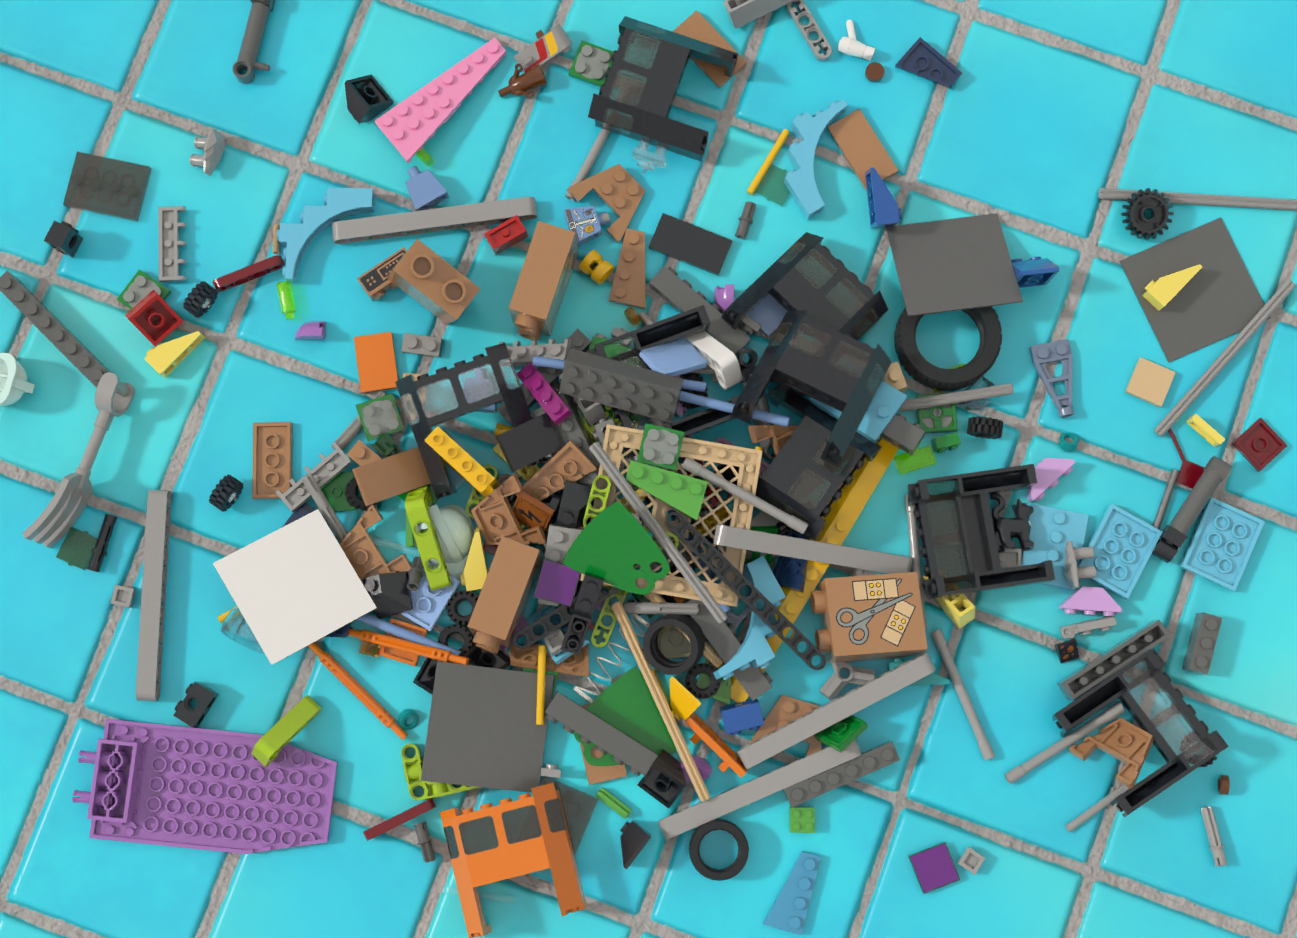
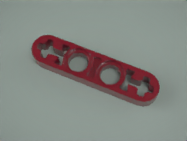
[212,255,285,292]
[363,798,437,841]

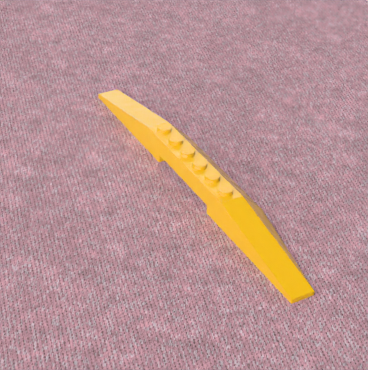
[730,438,899,703]

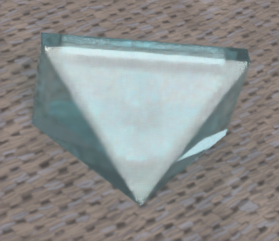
[957,376,995,410]

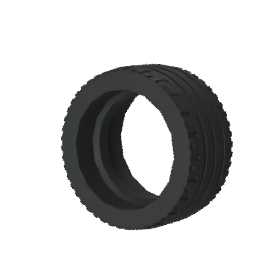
[643,614,705,675]
[689,819,749,881]

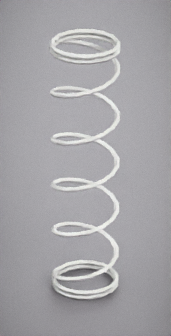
[573,613,650,703]

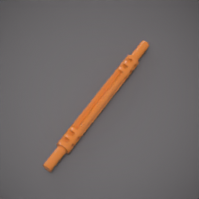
[348,628,469,665]
[308,642,408,740]

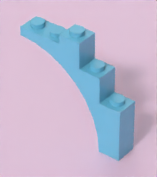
[784,99,848,220]
[277,188,375,283]
[713,556,786,680]

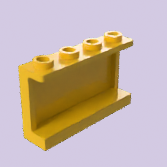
[425,426,500,497]

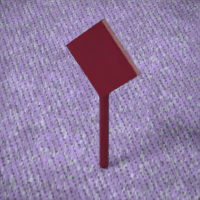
[1168,428,1204,489]

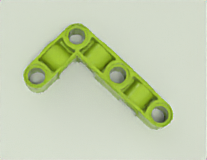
[405,486,452,591]
[401,743,479,800]

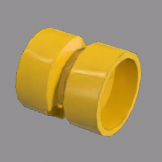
[579,249,614,285]

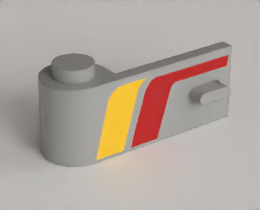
[513,24,572,73]

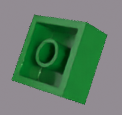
[931,432,961,453]

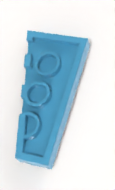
[763,851,821,935]

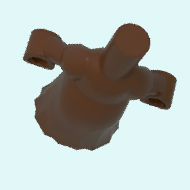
[498,64,548,99]

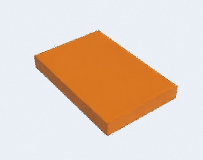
[354,332,398,394]

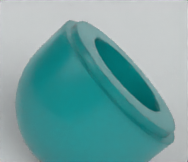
[1059,433,1079,452]
[399,709,419,730]

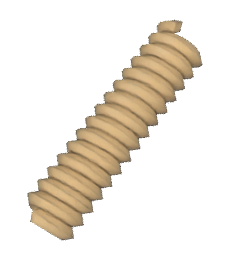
[272,224,280,254]

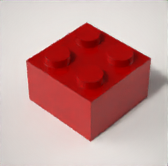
[125,290,183,346]

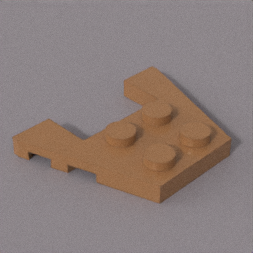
[566,164,645,243]
[748,425,816,462]
[471,473,547,545]
[339,504,412,582]
[748,695,821,756]
[1069,718,1154,789]

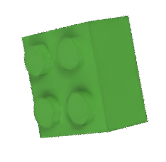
[789,807,815,833]

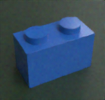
[719,699,764,735]

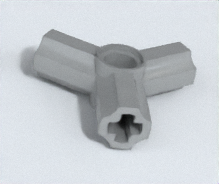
[819,662,875,701]

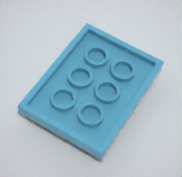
[810,356,907,443]
[1180,497,1265,592]
[1077,503,1162,599]
[1021,504,1089,591]

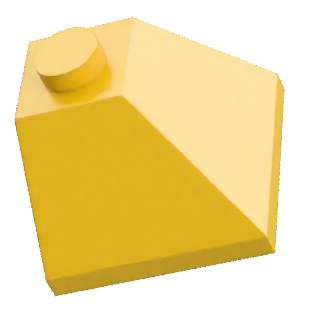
[669,676,701,721]

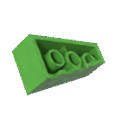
[625,460,708,521]

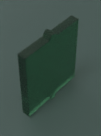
[755,164,790,206]
[56,527,97,570]

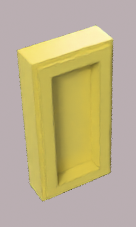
[1186,414,1225,447]

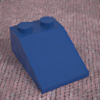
[865,167,902,229]
[1011,257,1059,288]

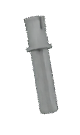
[1201,806,1228,867]

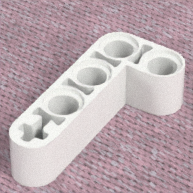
[684,331,742,390]

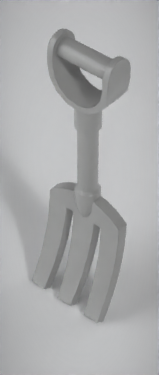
[22,372,135,548]

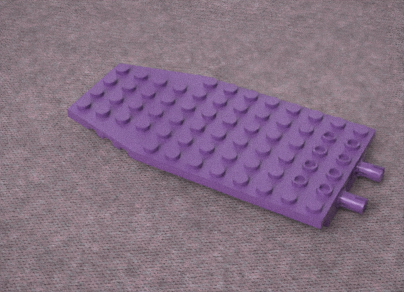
[72,719,338,854]

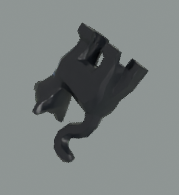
[989,493,1034,553]

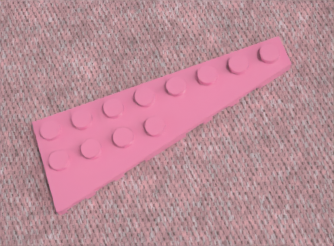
[375,38,506,163]

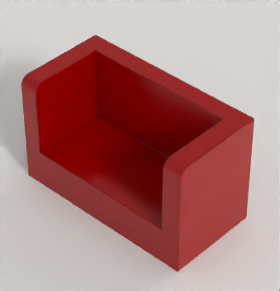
[484,215,528,255]

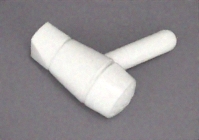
[838,20,875,61]

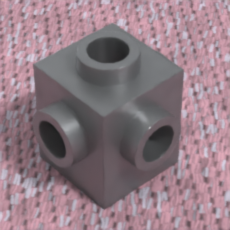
[592,417,619,448]

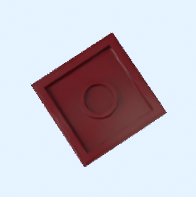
[1231,418,1287,471]

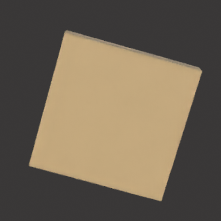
[1125,357,1176,408]

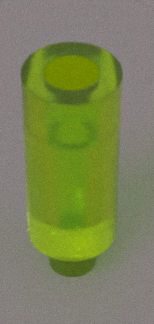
[277,281,296,320]

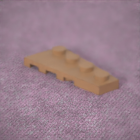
[609,228,646,310]
[515,440,598,501]
[510,644,589,677]

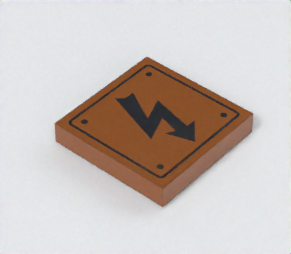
[512,491,555,534]

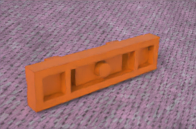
[685,712,749,778]

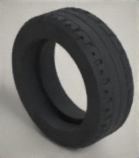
[894,306,1002,391]

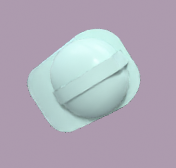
[0,353,35,406]
[418,504,475,581]

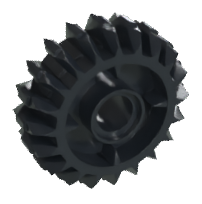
[1121,188,1174,240]

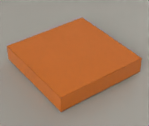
[379,618,428,667]

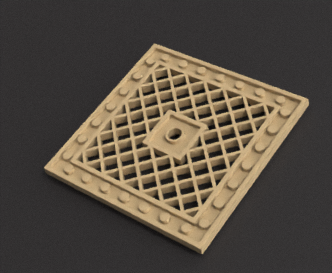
[580,424,762,607]

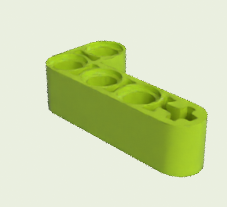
[591,584,628,648]
[251,695,322,767]

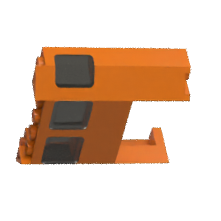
[440,783,587,938]

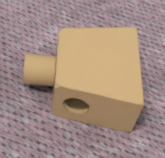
[883,362,907,394]

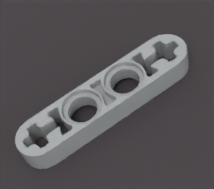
[787,0,832,62]

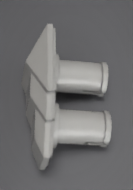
[190,127,225,176]
[1064,541,1096,588]

